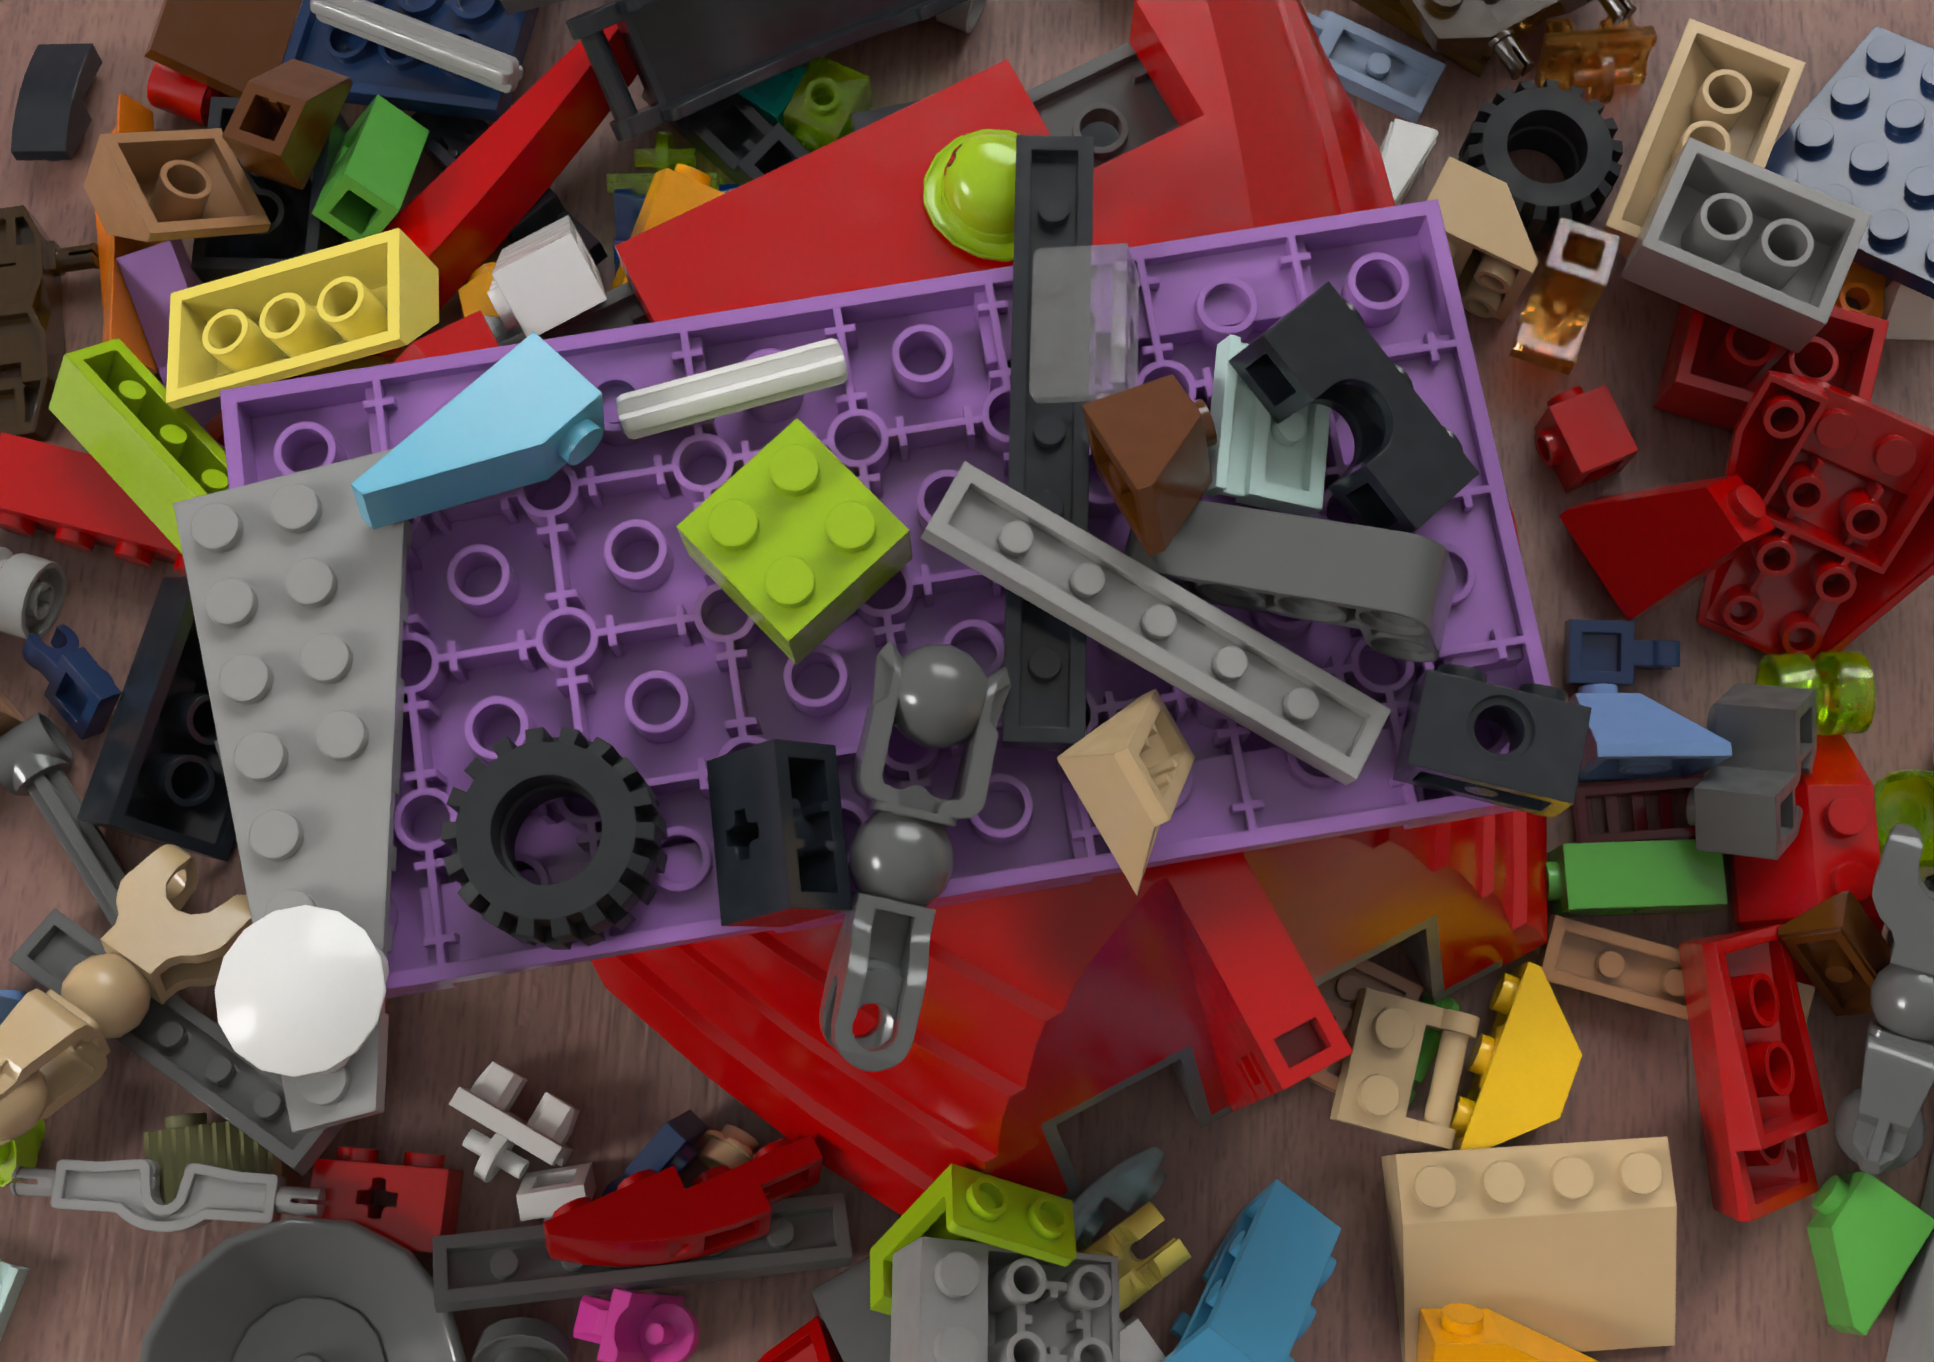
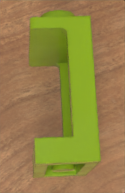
[870,1163,1077,1315]

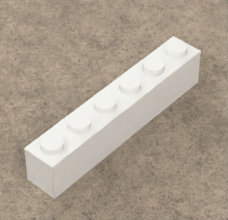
[487,215,607,337]

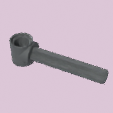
[0,712,127,927]

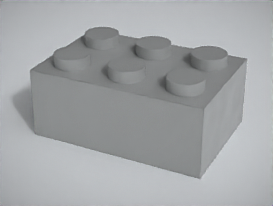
[1620,137,1872,353]

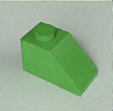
[1807,1171,1934,1336]

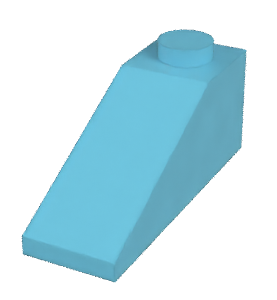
[351,332,605,529]

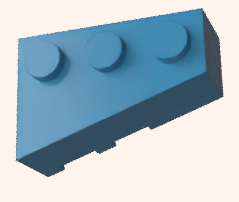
[1161,1179,1341,1362]

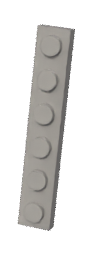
[920,461,1391,786]

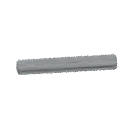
[310,0,524,93]

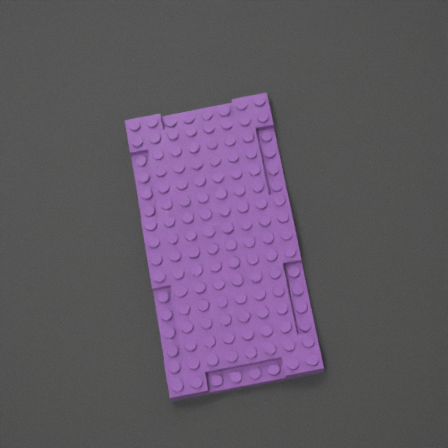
[220,199,1551,999]

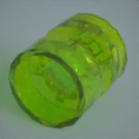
[1755,651,1876,736]

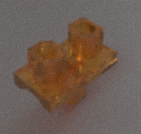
[1535,15,1657,104]

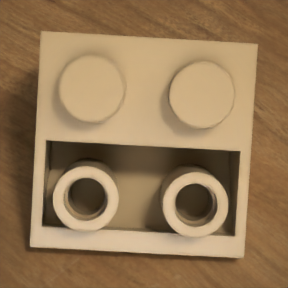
[1426,156,1538,322]

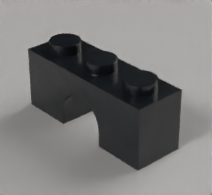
[1228,281,1480,533]

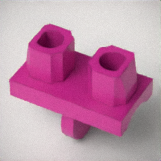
[573,1288,700,1362]

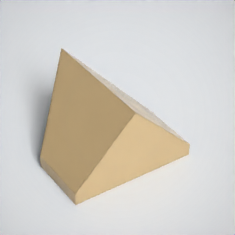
[1056,689,1195,895]

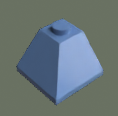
[1567,683,1732,782]

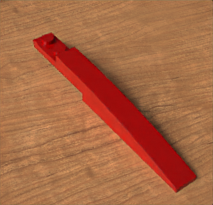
[204,24,638,447]

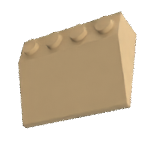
[1381,1136,1677,1362]

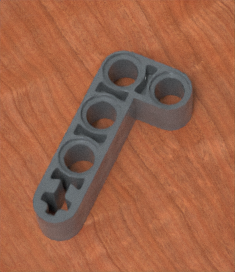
[1124,500,1457,663]

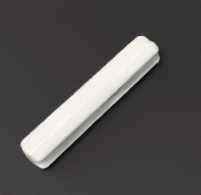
[616,338,848,439]

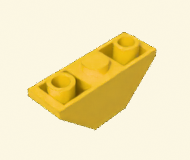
[1447,962,1582,1151]

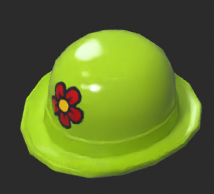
[923,129,1020,262]

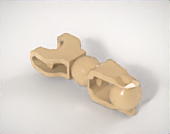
[0,844,252,1146]

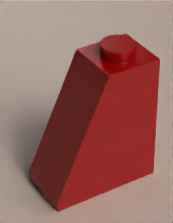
[1559,474,1775,621]

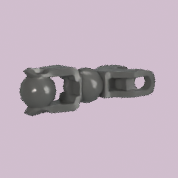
[819,640,1011,1071]
[1833,822,1934,1175]

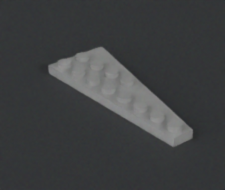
[173,448,412,1134]

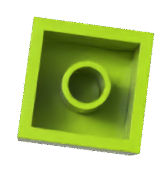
[676,418,913,665]

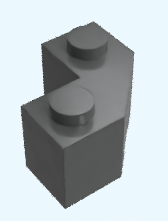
[1686,683,1817,860]

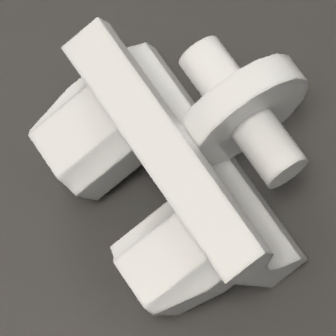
[449,1061,580,1183]

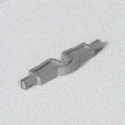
[10,1159,326,1232]

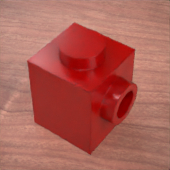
[1534,384,1639,493]

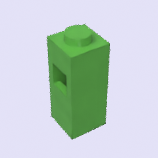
[312,95,430,241]
[1546,839,1728,917]

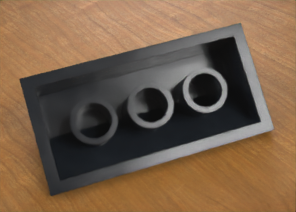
[77,576,236,862]

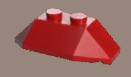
[1729,734,1884,992]

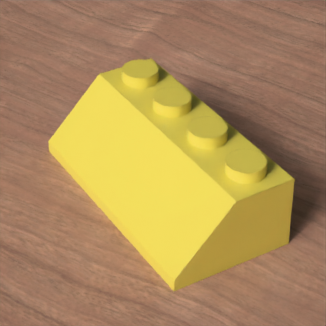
[166,228,439,409]

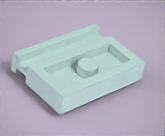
[1203,334,1331,517]

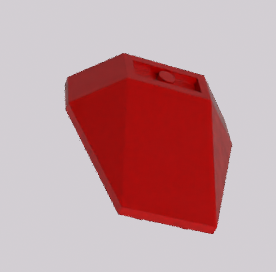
[1696,370,1934,674]

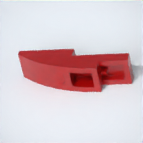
[543,1134,823,1267]

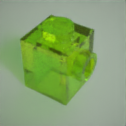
[783,56,872,153]

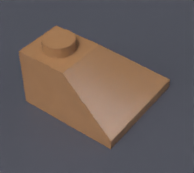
[83,128,271,242]

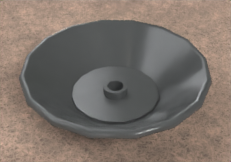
[139,1217,466,1362]

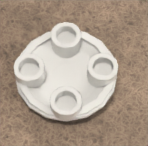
[214,905,389,1077]

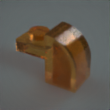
[1509,217,1621,376]

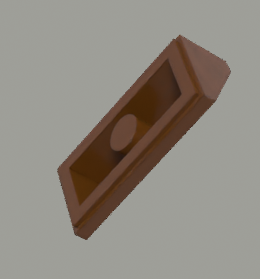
[1778,891,1891,1016]

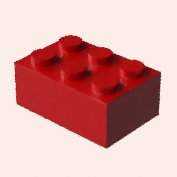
[1653,303,1889,431]

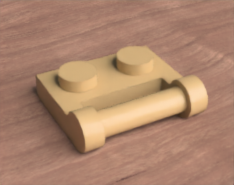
[1330,987,1480,1151]

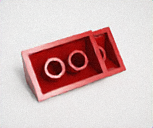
[1678,924,1829,1222]

